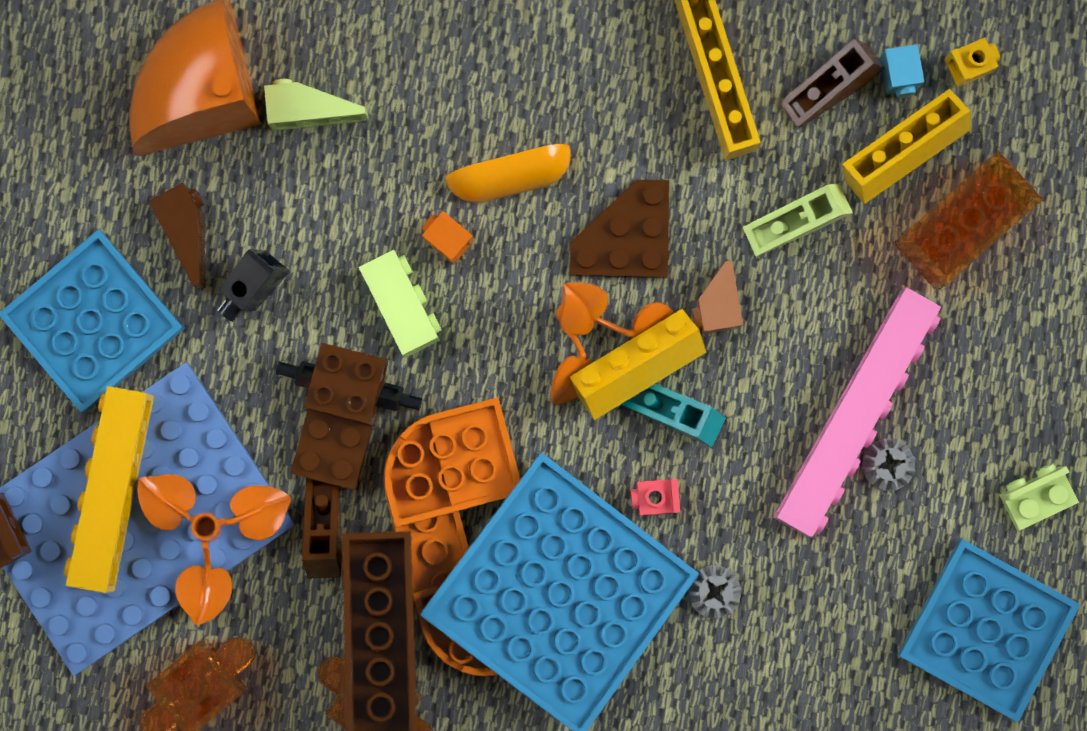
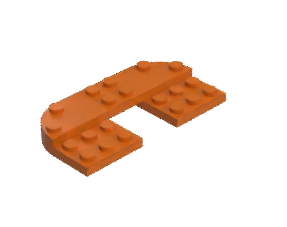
[383,397,520,676]

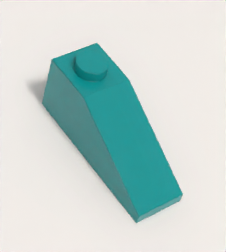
[621,384,726,447]

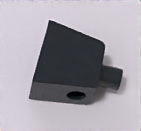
[218,249,290,322]

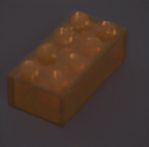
[893,150,1043,291]

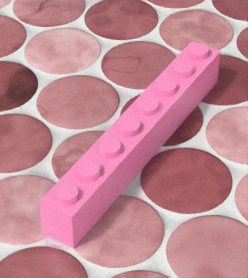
[773,287,941,538]

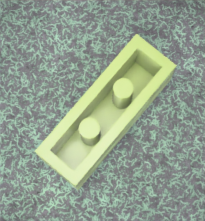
[359,250,442,358]

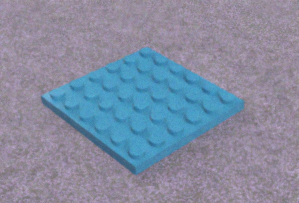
[419,452,699,731]

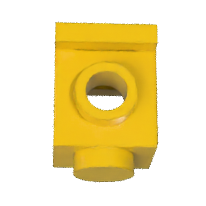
[944,37,1000,88]

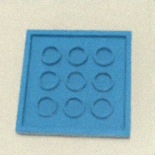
[0,229,185,414]
[897,539,1081,722]

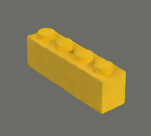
[842,89,971,204]
[570,309,706,420]

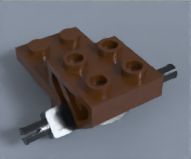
[276,342,423,490]

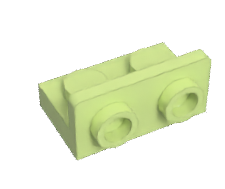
[999,463,1079,531]

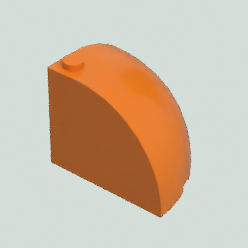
[129,0,262,156]

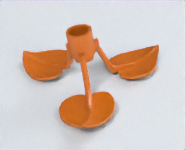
[550,282,674,405]
[137,474,291,625]

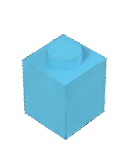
[879,44,925,98]

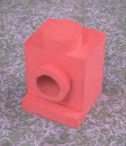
[631,479,680,516]

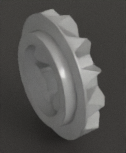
[862,438,916,491]
[688,565,742,619]

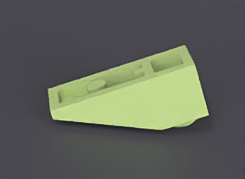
[264,79,369,131]
[743,184,853,256]

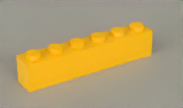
[674,0,761,161]
[64,386,154,593]

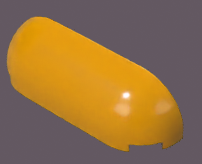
[445,144,571,203]

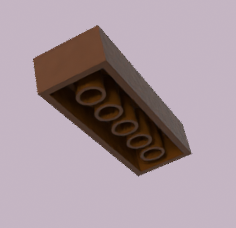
[342,531,417,731]

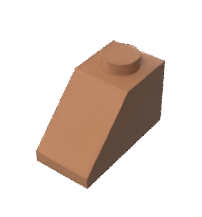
[691,260,743,335]

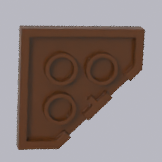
[570,179,669,278]

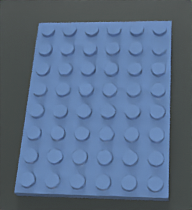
[0,362,296,676]

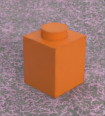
[422,211,474,265]

